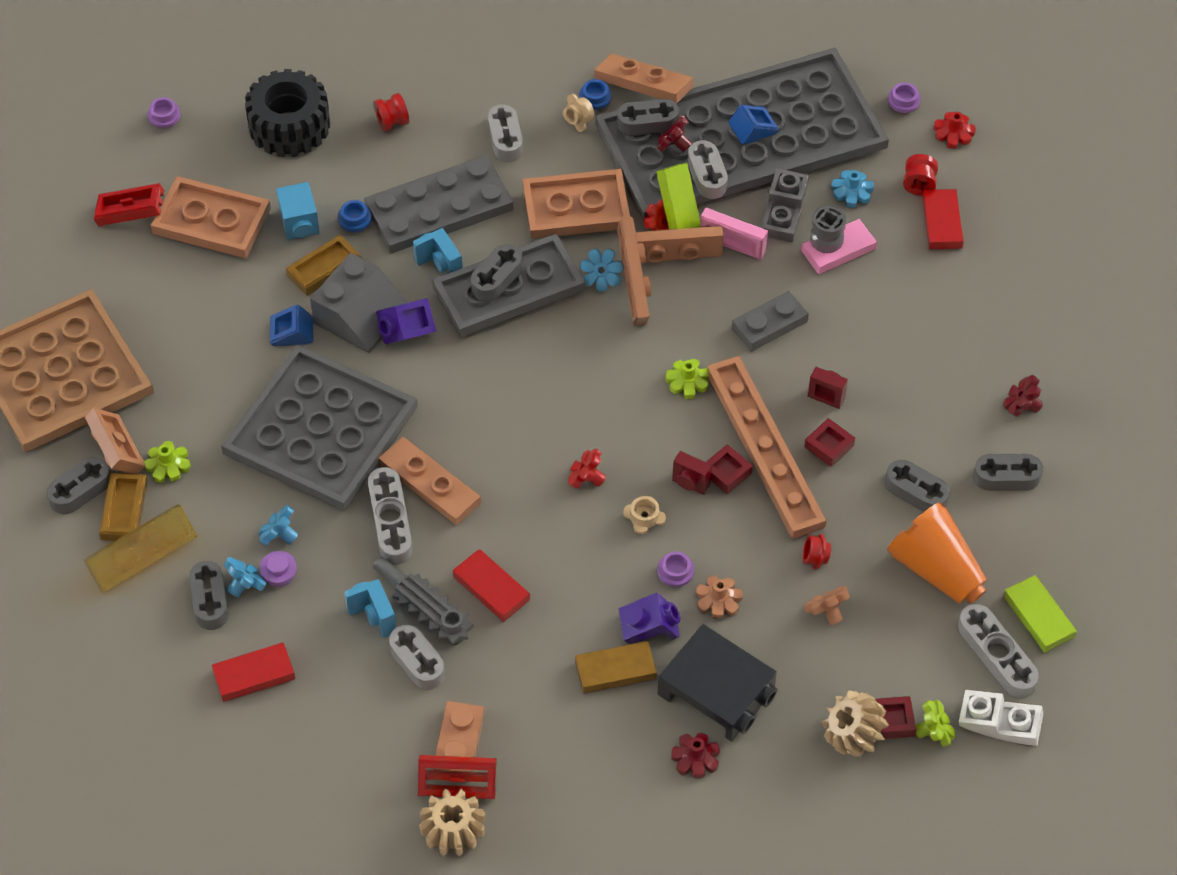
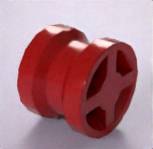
[373,93,410,132]
[903,154,938,196]

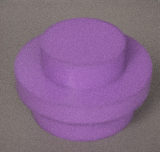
[888,82,921,113]
[147,97,181,128]
[260,551,297,587]
[657,551,694,587]

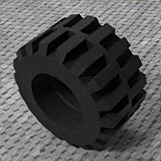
[245,69,330,157]

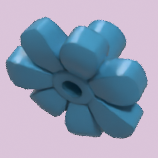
[831,170,874,208]
[580,248,624,292]
[258,505,298,546]
[223,557,266,597]

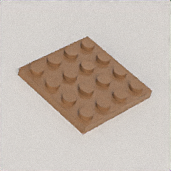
[0,289,154,453]

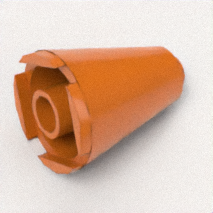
[887,502,987,605]

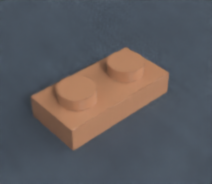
[85,408,146,474]
[432,701,485,772]

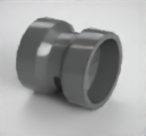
[810,206,846,253]

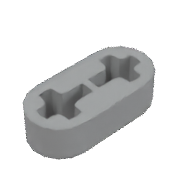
[488,104,523,162]
[688,140,728,199]
[389,625,445,690]

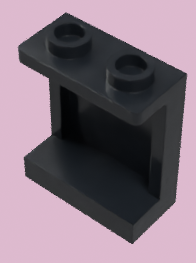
[657,624,778,742]

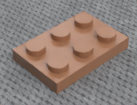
[522,169,630,239]
[151,176,271,258]

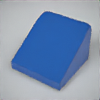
[729,105,779,144]
[270,304,313,346]

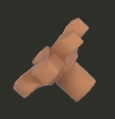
[696,575,743,619]
[803,586,850,625]

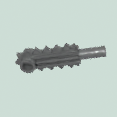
[373,557,474,645]

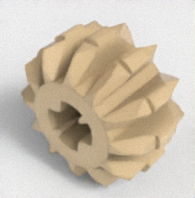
[821,690,889,758]
[419,788,485,857]

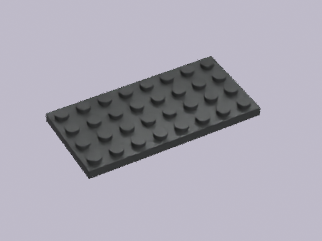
[595,47,889,221]

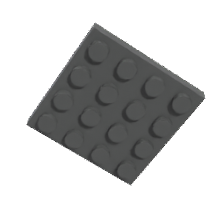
[221,345,418,511]

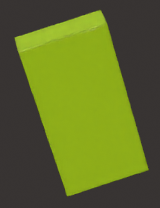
[656,163,701,230]
[1003,575,1077,653]

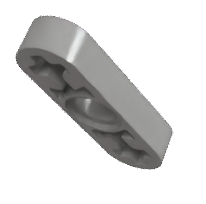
[368,467,413,565]
[958,604,1039,698]

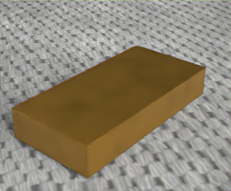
[286,234,361,296]
[99,473,148,542]
[575,641,657,694]

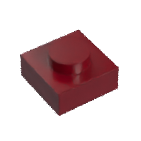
[807,366,848,409]
[804,418,855,467]
[706,444,753,494]
[672,451,712,495]
[875,696,917,739]

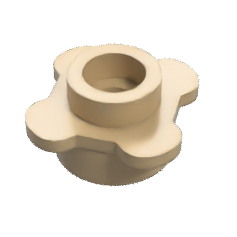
[563,94,594,132]
[623,496,666,534]

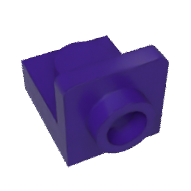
[376,298,436,344]

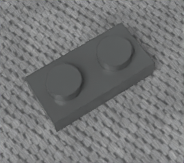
[732,291,809,352]

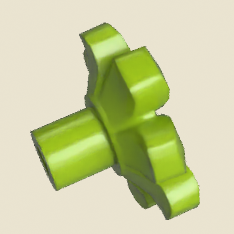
[665,359,709,399]
[144,441,191,483]
[916,699,956,747]

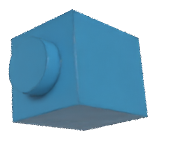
[276,182,320,240]

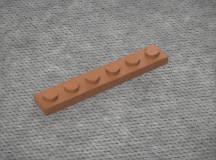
[706,356,826,539]

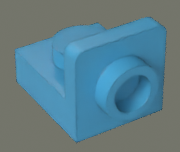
[413,228,463,274]
[344,579,396,638]

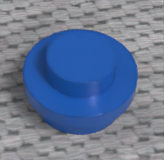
[579,79,612,110]
[338,200,372,232]

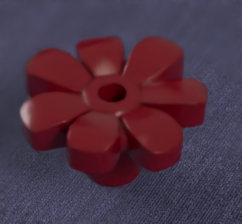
[657,115,692,152]
[1003,375,1043,417]
[671,733,720,778]

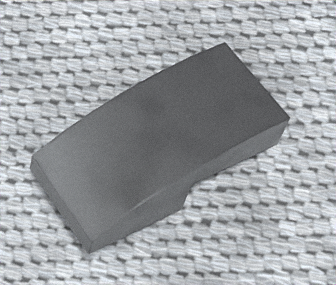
[761,168,809,242]

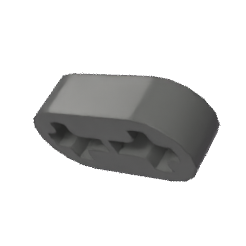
[617,99,679,135]
[471,244,522,301]
[973,454,1043,491]
[47,457,110,514]
[885,460,950,512]
[189,561,229,630]

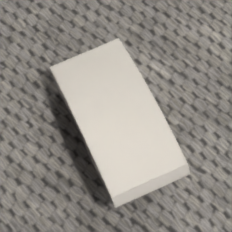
[959,690,1044,746]

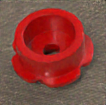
[802,534,831,570]

